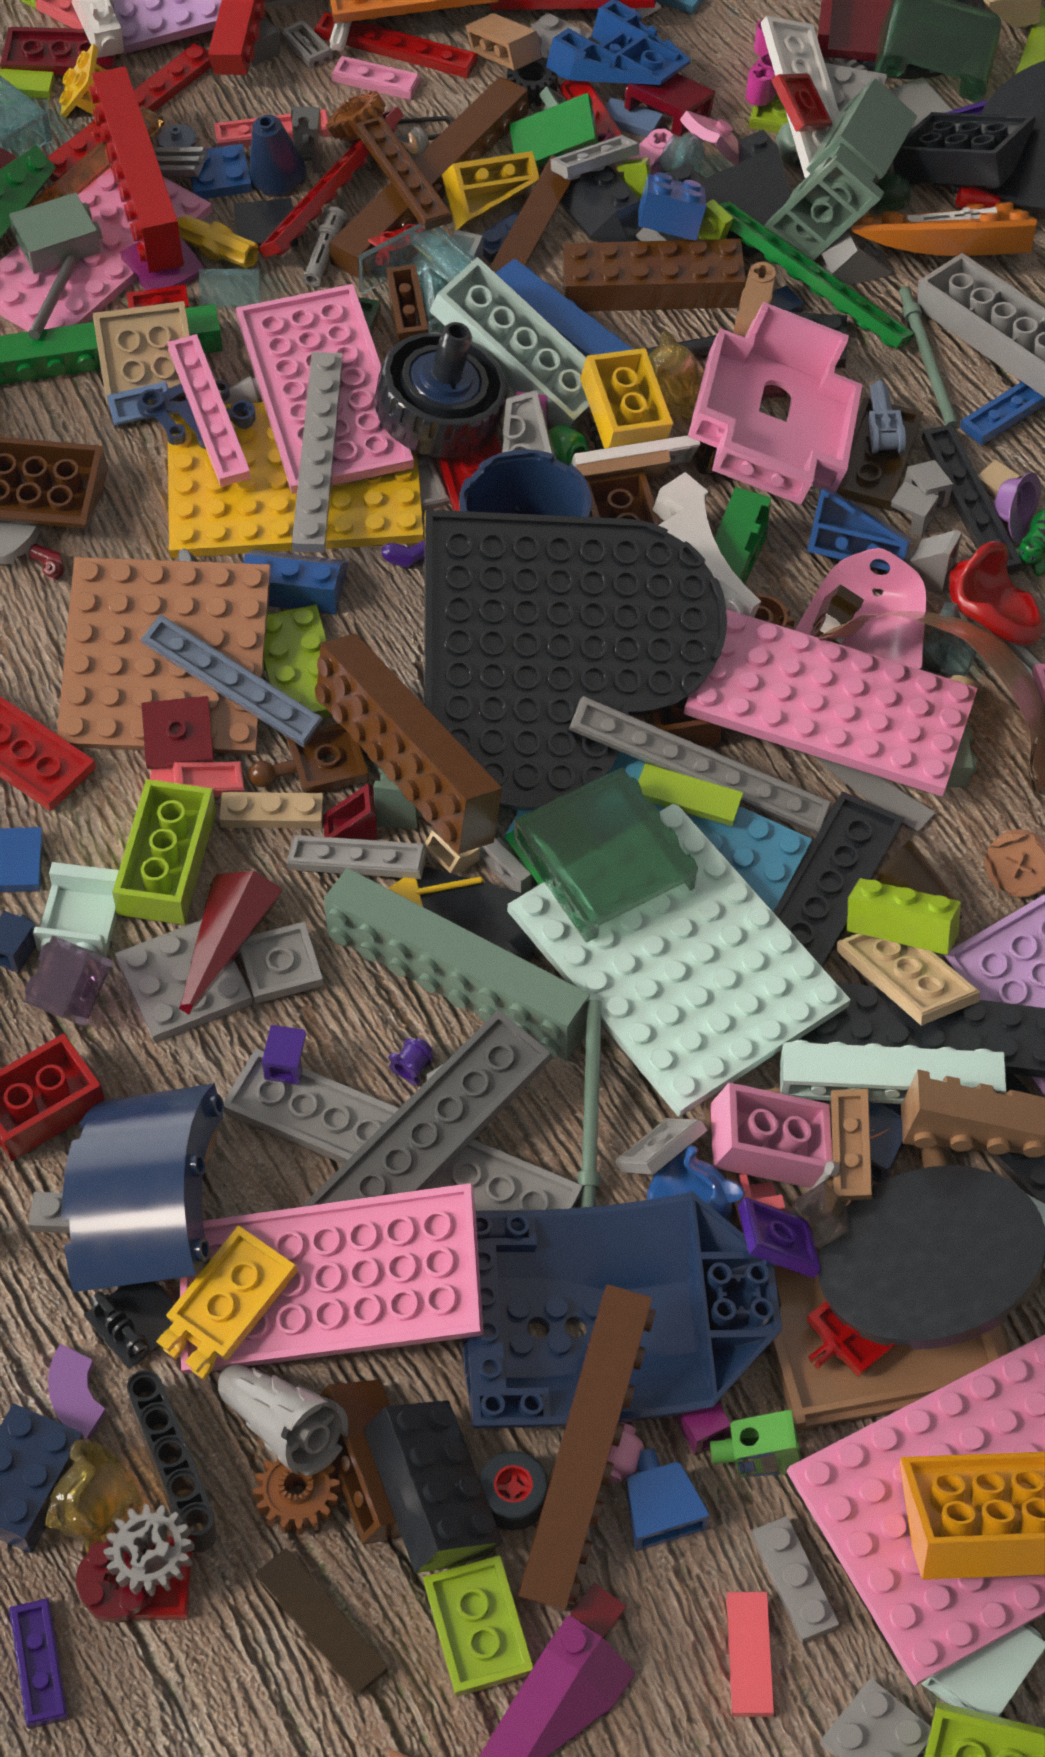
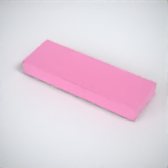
[332,56,420,100]

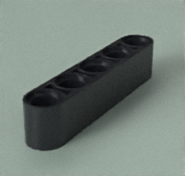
[127,1370,217,1553]

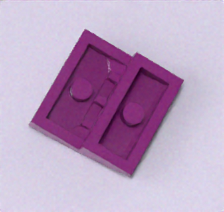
[120,237,205,290]

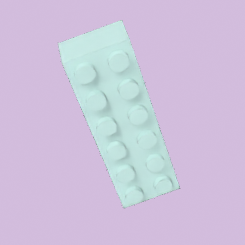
[430,257,591,428]

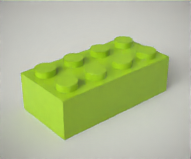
[112,779,216,925]

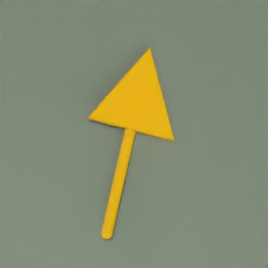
[388,877,483,907]

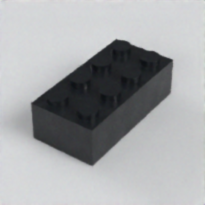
[363,1400,503,1573]

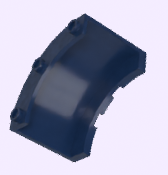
[62,1083,224,1292]

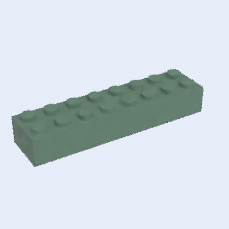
[324,868,590,1062]

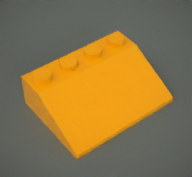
[900,1452,1045,1580]

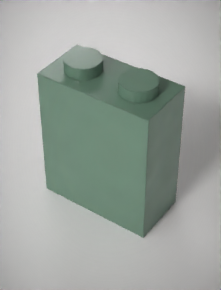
[9,192,103,274]

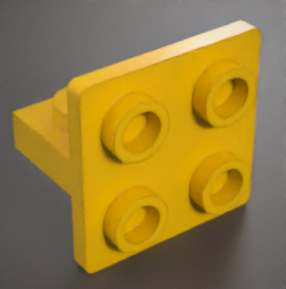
[59,44,106,118]

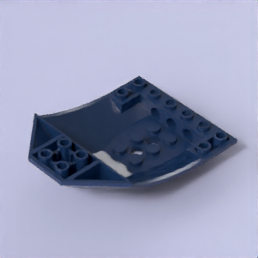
[462,1190,782,1429]

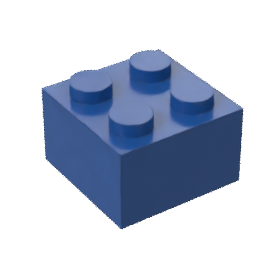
[638,172,706,241]

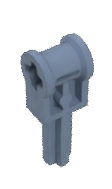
[868,380,906,454]

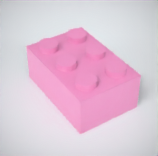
[711,1082,833,1188]

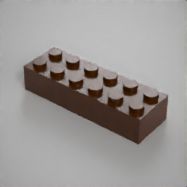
[562,239,746,312]

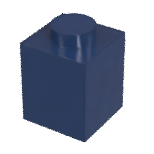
[0,910,36,974]

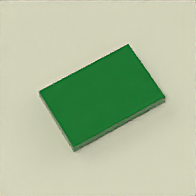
[509,93,599,168]

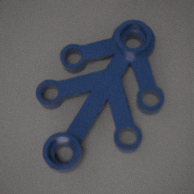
[137,381,256,449]

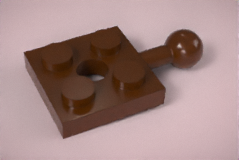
[249,723,369,793]

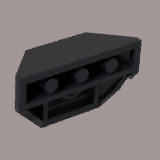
[560,165,643,242]

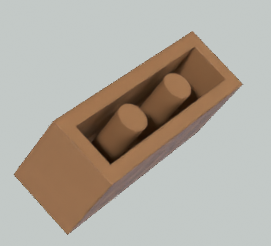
[466,13,543,70]

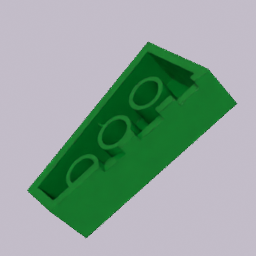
[0,145,56,242]

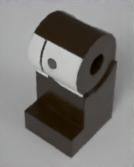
[810,584,864,645]

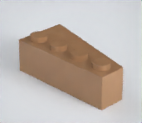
[901,1069,1045,1157]

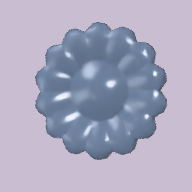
[157,124,197,147]

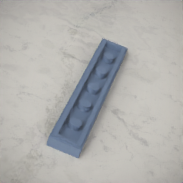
[141,614,324,748]

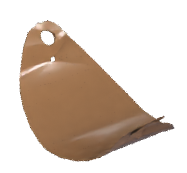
[819,611,1045,794]

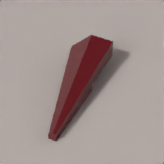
[179,871,283,1015]

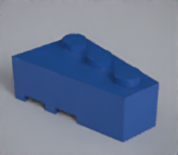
[807,486,911,571]

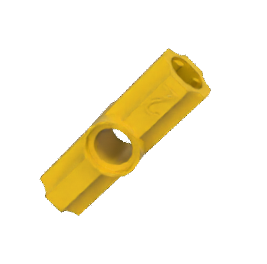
[177,214,259,269]

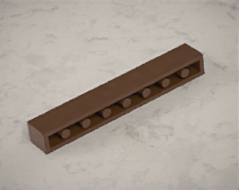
[517,1284,656,1611]

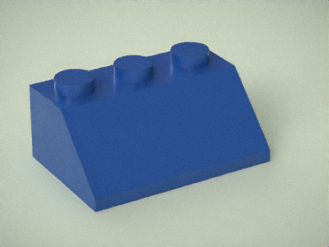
[243,549,348,614]

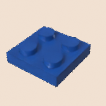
[190,144,252,199]

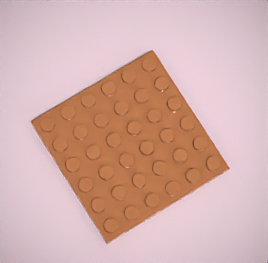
[57,557,271,755]

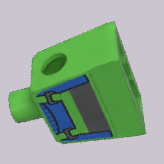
[710,1410,801,1477]

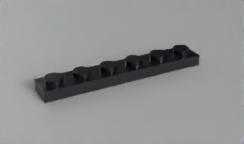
[921,424,1022,573]

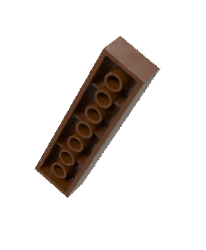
[315,633,502,854]

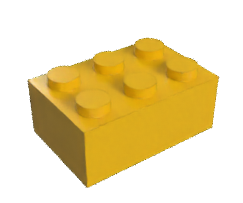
[580,348,673,449]

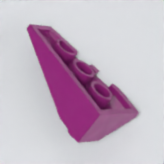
[479,1615,635,1757]

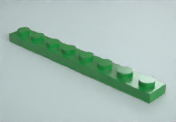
[719,201,915,349]

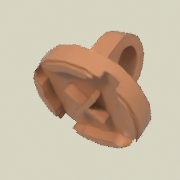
[984,829,1045,898]

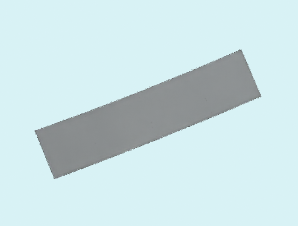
[815,756,936,831]

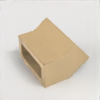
[425,829,480,873]

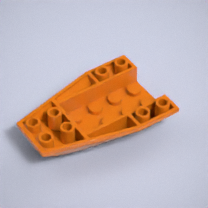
[849,202,1037,256]

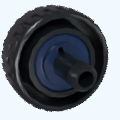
[375,322,508,458]

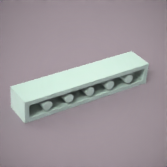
[780,1040,1006,1104]

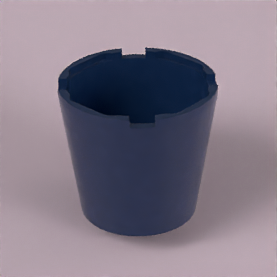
[459,449,592,517]

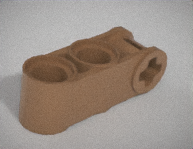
[733,262,776,338]

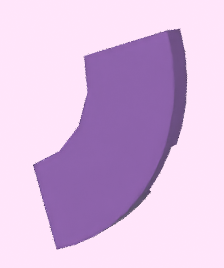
[48,1344,107,1445]

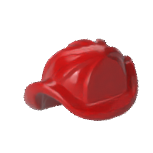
[949,541,1044,646]

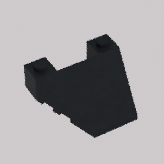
[665,129,790,257]

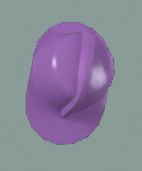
[993,472,1041,543]

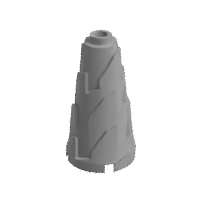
[218,1364,348,1476]

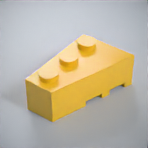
[442,151,539,230]

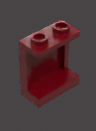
[624,73,715,137]

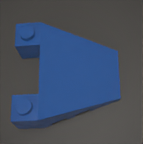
[546,0,691,85]

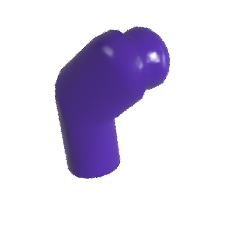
[381,541,424,568]

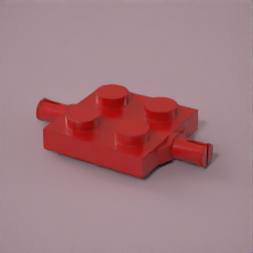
[806,1301,898,1378]

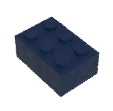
[0,1403,88,1554]

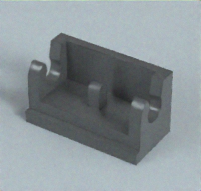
[291,106,324,173]

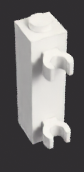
[72,0,124,58]

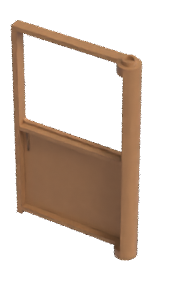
[703,1087,1010,1431]

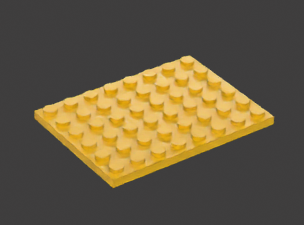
[168,402,424,558]

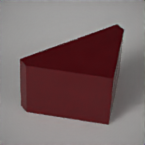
[323,784,378,841]

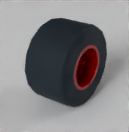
[479,1451,549,1531]

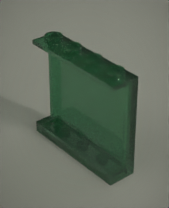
[514,767,698,943]

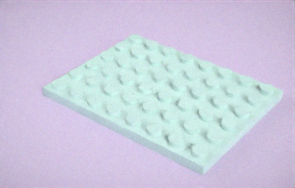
[507,804,851,1117]

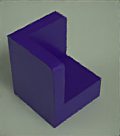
[261,1025,306,1085]

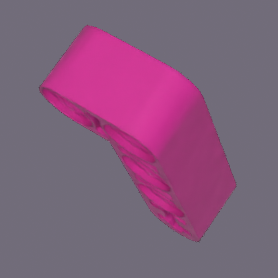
[745,20,777,106]

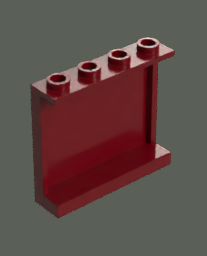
[817,0,928,65]

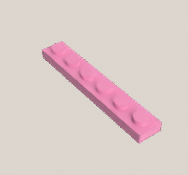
[167,334,251,487]

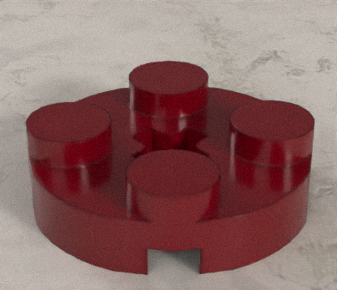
[76,1541,158,1623]

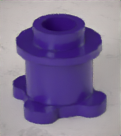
[388,1038,434,1086]

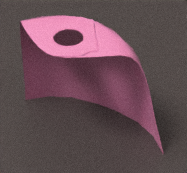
[795,548,926,669]

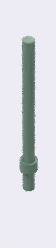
[899,286,958,428]
[578,1000,602,1208]

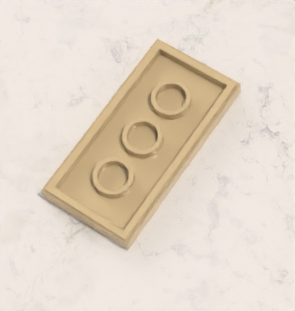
[837,934,980,1025]

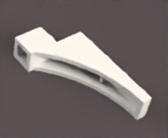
[653,472,761,617]

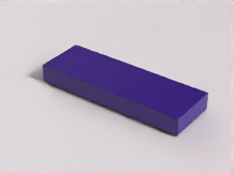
[9,1598,69,1729]

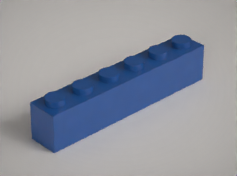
[495,258,633,357]

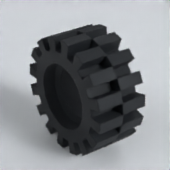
[507,56,558,107]

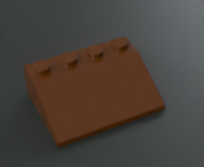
[0,437,108,528]

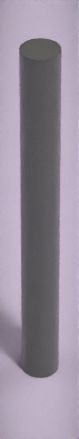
[28,255,77,340]

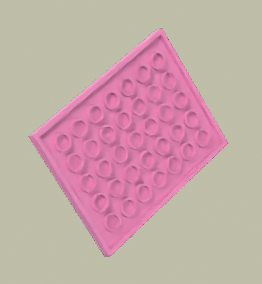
[786,1335,1045,1687]

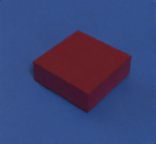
[570,1582,626,1639]

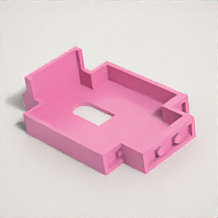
[688,302,863,505]

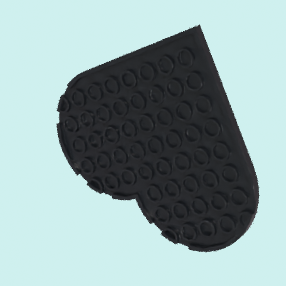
[424,510,727,811]

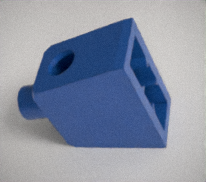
[625,1449,709,1551]

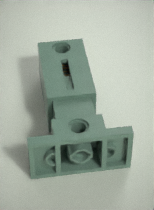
[765,77,917,260]

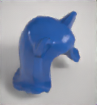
[647,1145,745,1220]

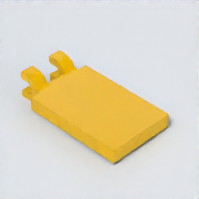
[156,1225,299,1380]

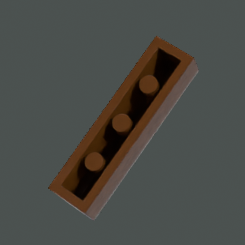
[320,1379,402,1545]

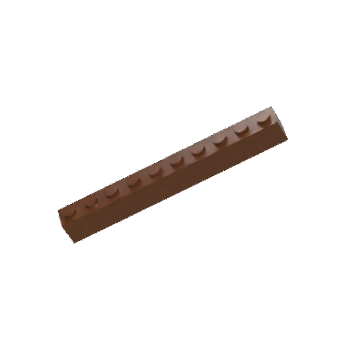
[329,76,529,278]

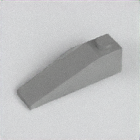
[502,390,556,459]

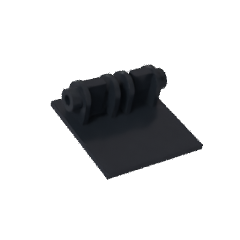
[84,1281,174,1370]

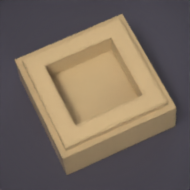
[978,460,1020,498]

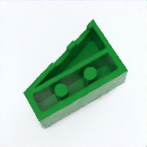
[714,486,771,585]

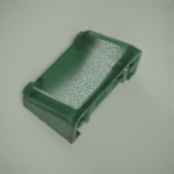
[874,0,1002,103]

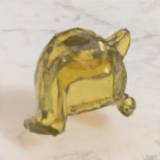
[649,331,704,418]
[45,1439,143,1552]

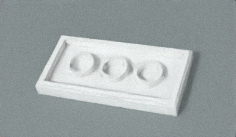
[570,435,700,467]

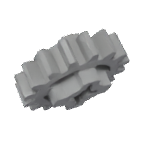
[104,1504,194,1596]

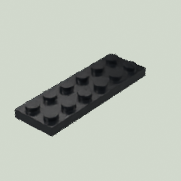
[773,791,904,968]

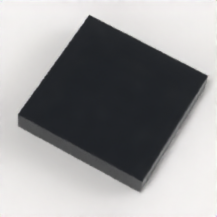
[233,197,299,247]

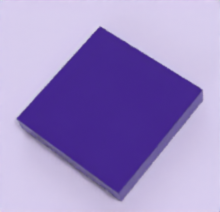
[738,1197,821,1278]

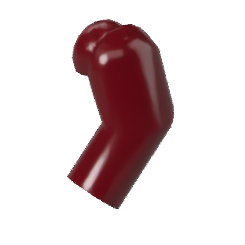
[28,544,65,580]

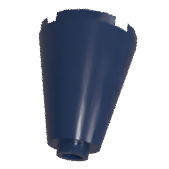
[249,115,307,197]

